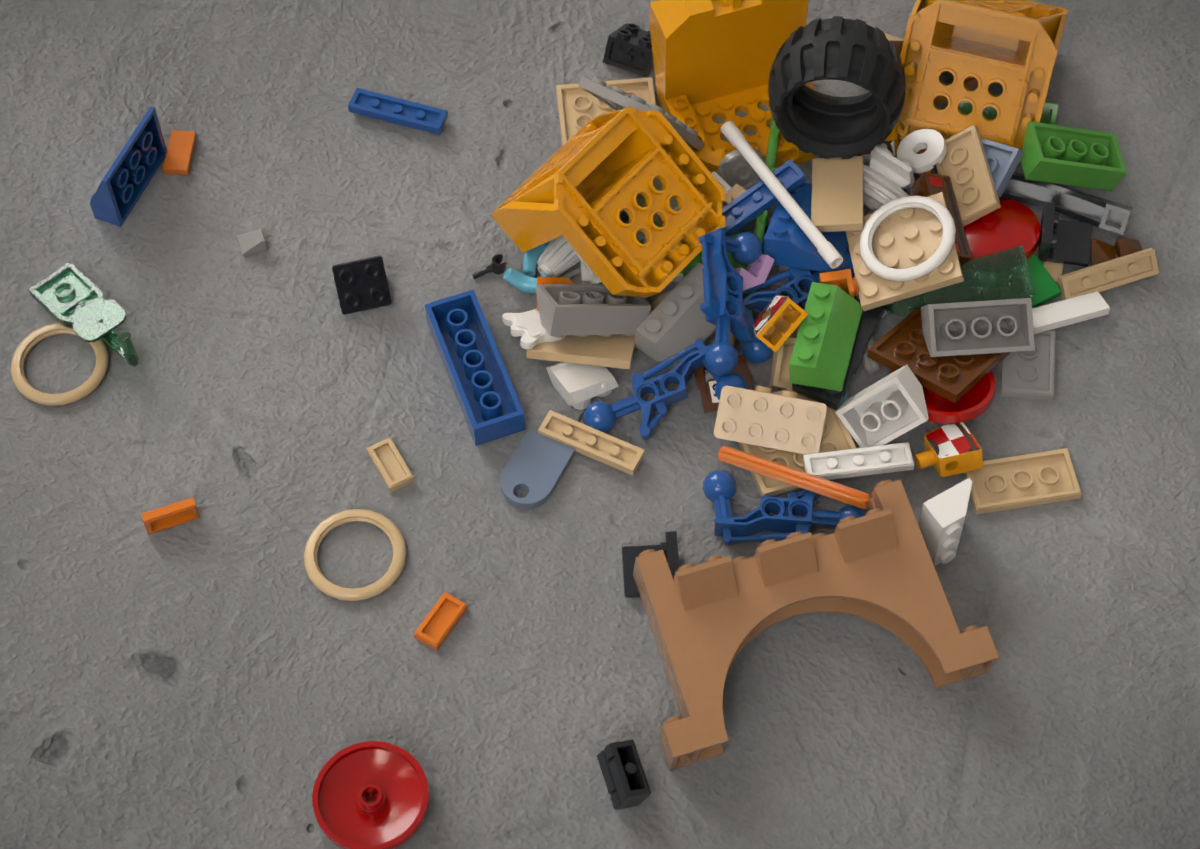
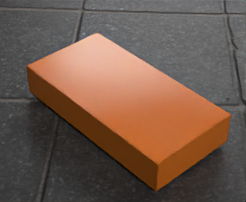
[163,130,197,175]
[141,497,200,535]
[414,592,468,651]

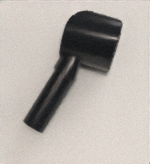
[472,254,507,279]

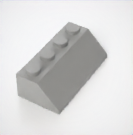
[635,262,716,371]
[536,284,651,338]
[921,298,1035,357]

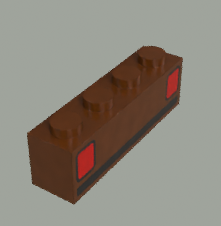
[911,172,971,269]

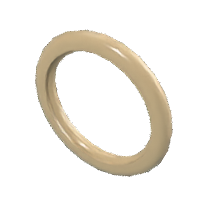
[10,322,109,406]
[304,509,407,601]

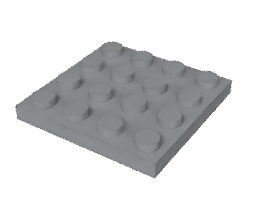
[578,77,704,151]

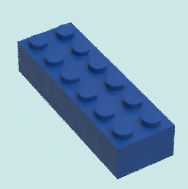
[425,289,526,446]

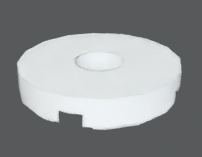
[897,129,947,173]

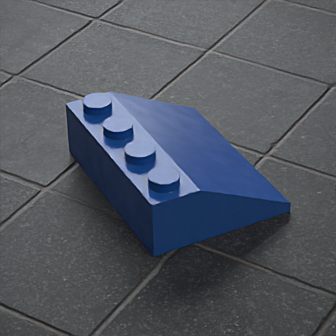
[90,106,167,227]
[764,183,849,272]

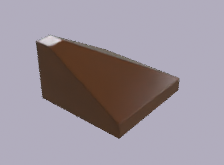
[1114,237,1142,258]
[1090,239,1116,266]

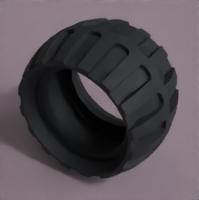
[768,16,906,159]

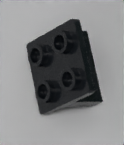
[332,255,392,315]

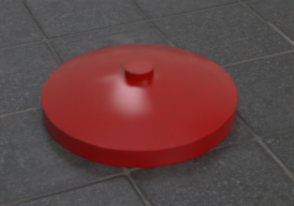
[963,197,1040,272]
[890,370,996,423]
[312,741,429,849]

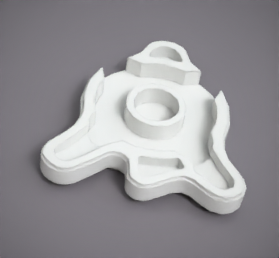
[502,309,566,349]

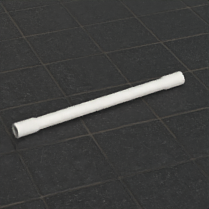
[721,121,843,269]

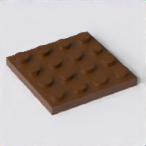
[867,299,1011,403]

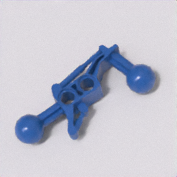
[699,227,762,375]
[742,251,855,363]
[583,339,748,440]
[702,470,868,545]

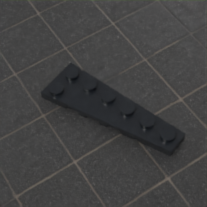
[792,294,888,411]

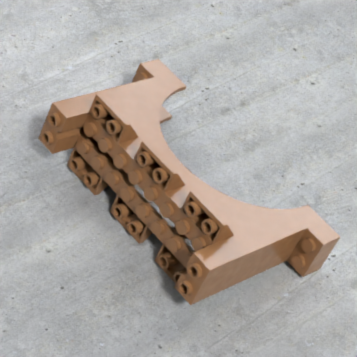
[633,480,999,771]

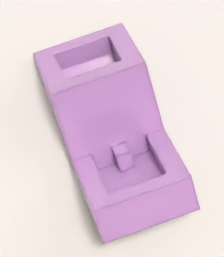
[733,255,774,291]

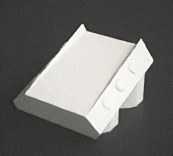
[546,362,619,410]

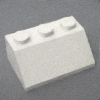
[835,365,929,448]
[918,478,972,566]

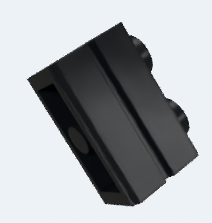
[597,740,652,810]

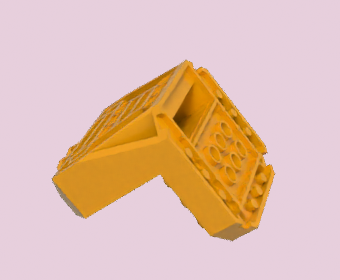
[650,0,816,174]
[897,0,1069,151]
[490,107,725,298]

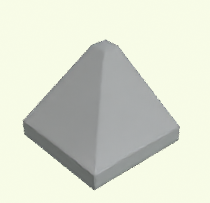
[237,229,267,257]

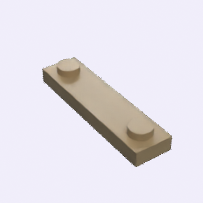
[1057,248,1159,300]
[538,410,645,476]

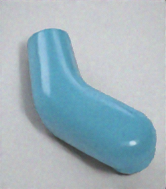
[523,241,551,277]
[503,268,552,293]

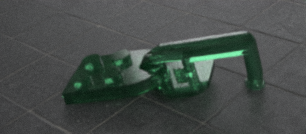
[886,245,1036,317]
[28,262,139,367]

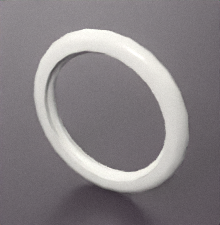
[859,196,956,281]

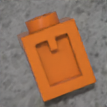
[819,269,859,298]

